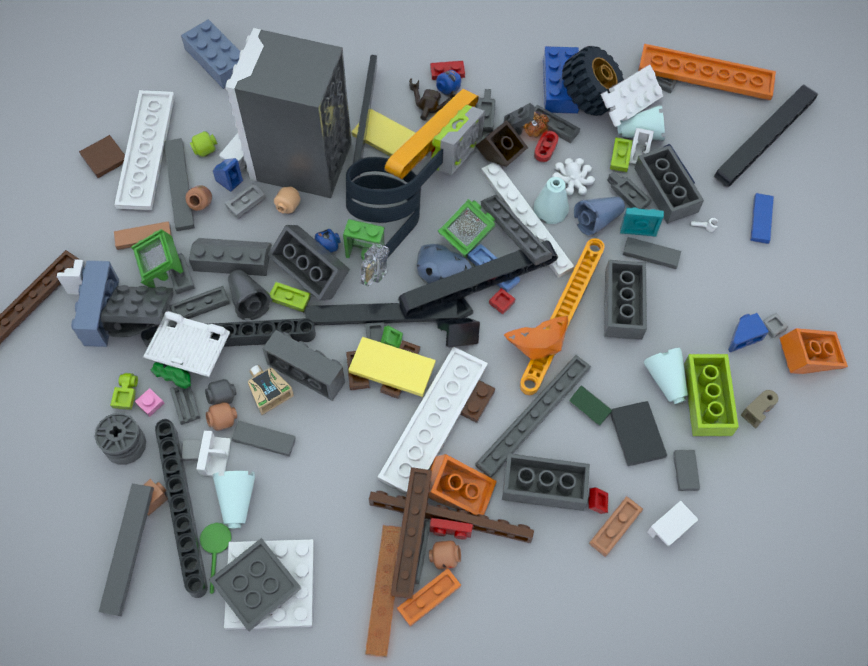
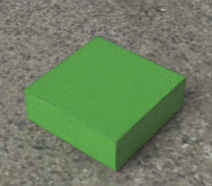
[381,325,403,348]

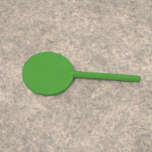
[200,523,232,594]

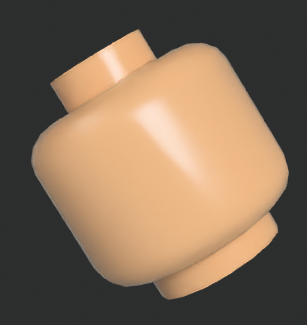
[274,187,301,214]

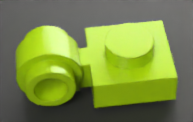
[110,373,138,410]

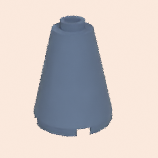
[574,197,625,235]

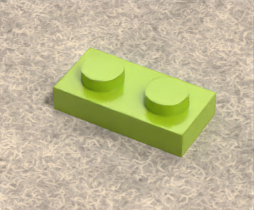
[610,137,633,172]
[270,282,311,312]

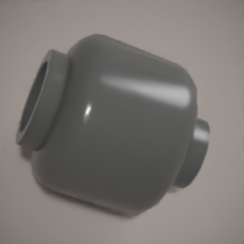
[205,379,236,405]

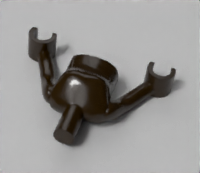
[409,78,456,121]

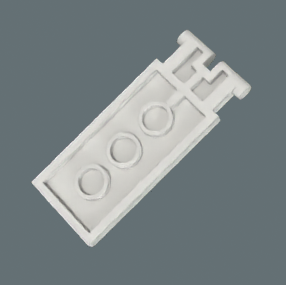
[601,65,663,127]

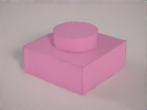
[135,388,164,417]

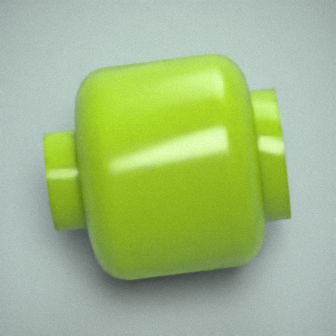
[190,131,218,157]

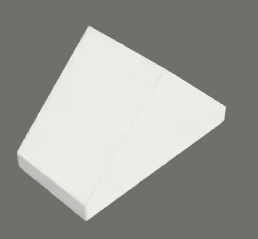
[629,128,654,164]

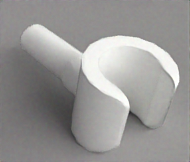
[691,218,718,232]

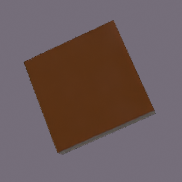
[79,135,125,178]

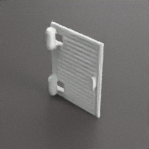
[143,311,230,377]

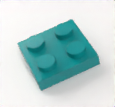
[620,207,664,237]

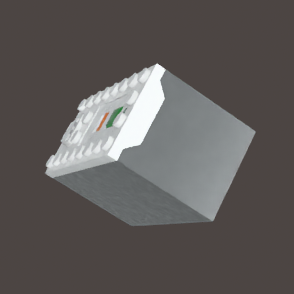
[226,28,352,198]

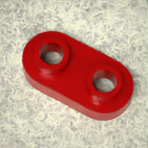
[534,131,559,162]

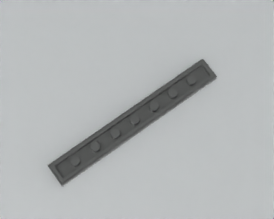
[475,355,591,478]

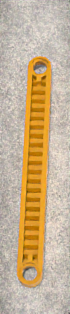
[520,238,605,395]

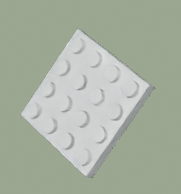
[224,539,314,630]

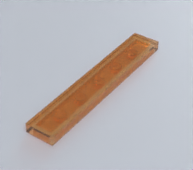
[365,525,401,658]

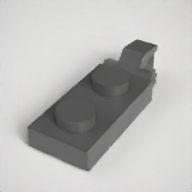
[478,89,496,132]
[607,171,652,209]
[165,253,195,294]

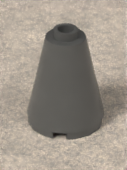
[228,270,272,320]

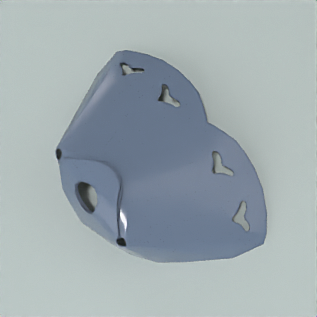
[417,244,472,284]

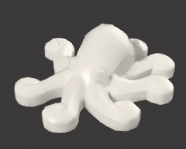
[552,158,595,195]

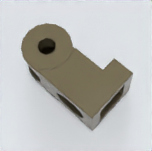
[741,390,779,429]

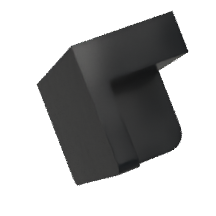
[437,318,480,348]

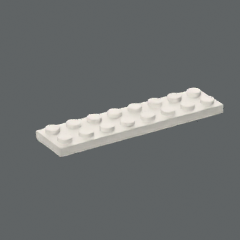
[114,90,175,210]
[378,347,488,494]

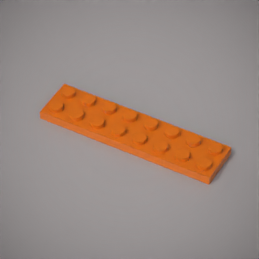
[638,44,776,100]

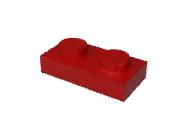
[430,60,465,80]
[430,518,473,540]

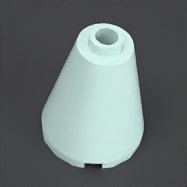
[617,105,665,141]
[533,177,569,224]
[644,348,688,405]
[213,471,255,529]

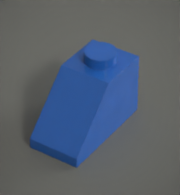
[213,158,243,192]
[728,313,769,353]

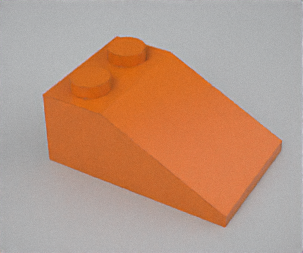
[780,328,848,374]
[428,454,497,516]

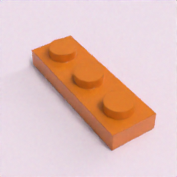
[397,568,461,627]

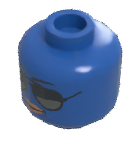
[436,70,461,95]
[314,229,341,253]

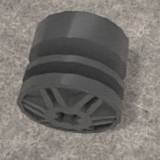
[94,413,147,465]

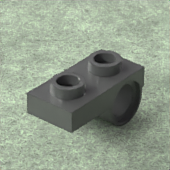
[504,103,535,135]

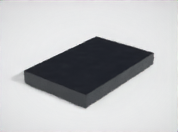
[610,401,667,466]

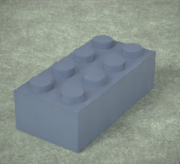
[181,19,241,89]
[71,261,119,347]

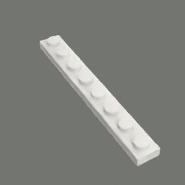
[481,163,574,278]

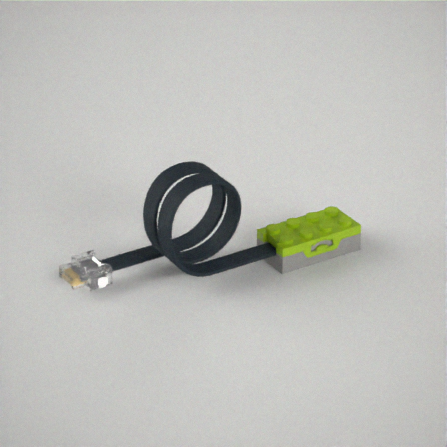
[346,105,485,286]

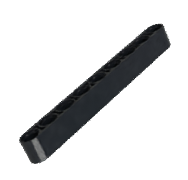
[714,84,818,187]
[398,240,558,317]
[141,318,316,348]
[155,419,208,598]

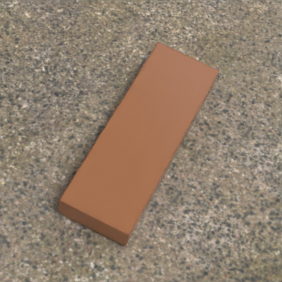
[114,221,172,250]
[589,496,643,557]

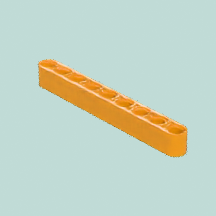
[385,89,479,179]

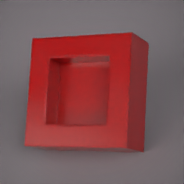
[489,288,516,314]
[588,487,608,514]

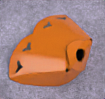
[504,316,568,360]

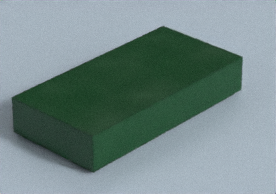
[569,385,613,426]

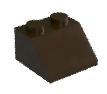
[475,120,528,167]

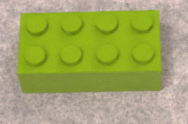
[684,354,739,436]

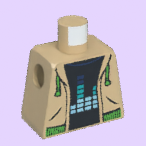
[248,365,294,415]

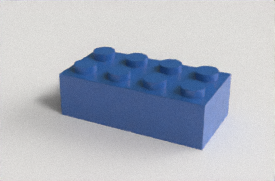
[543,46,579,114]

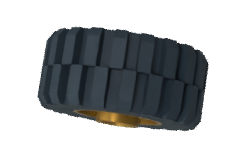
[562,46,624,116]

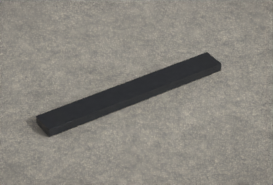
[353,55,377,176]
[305,301,457,325]

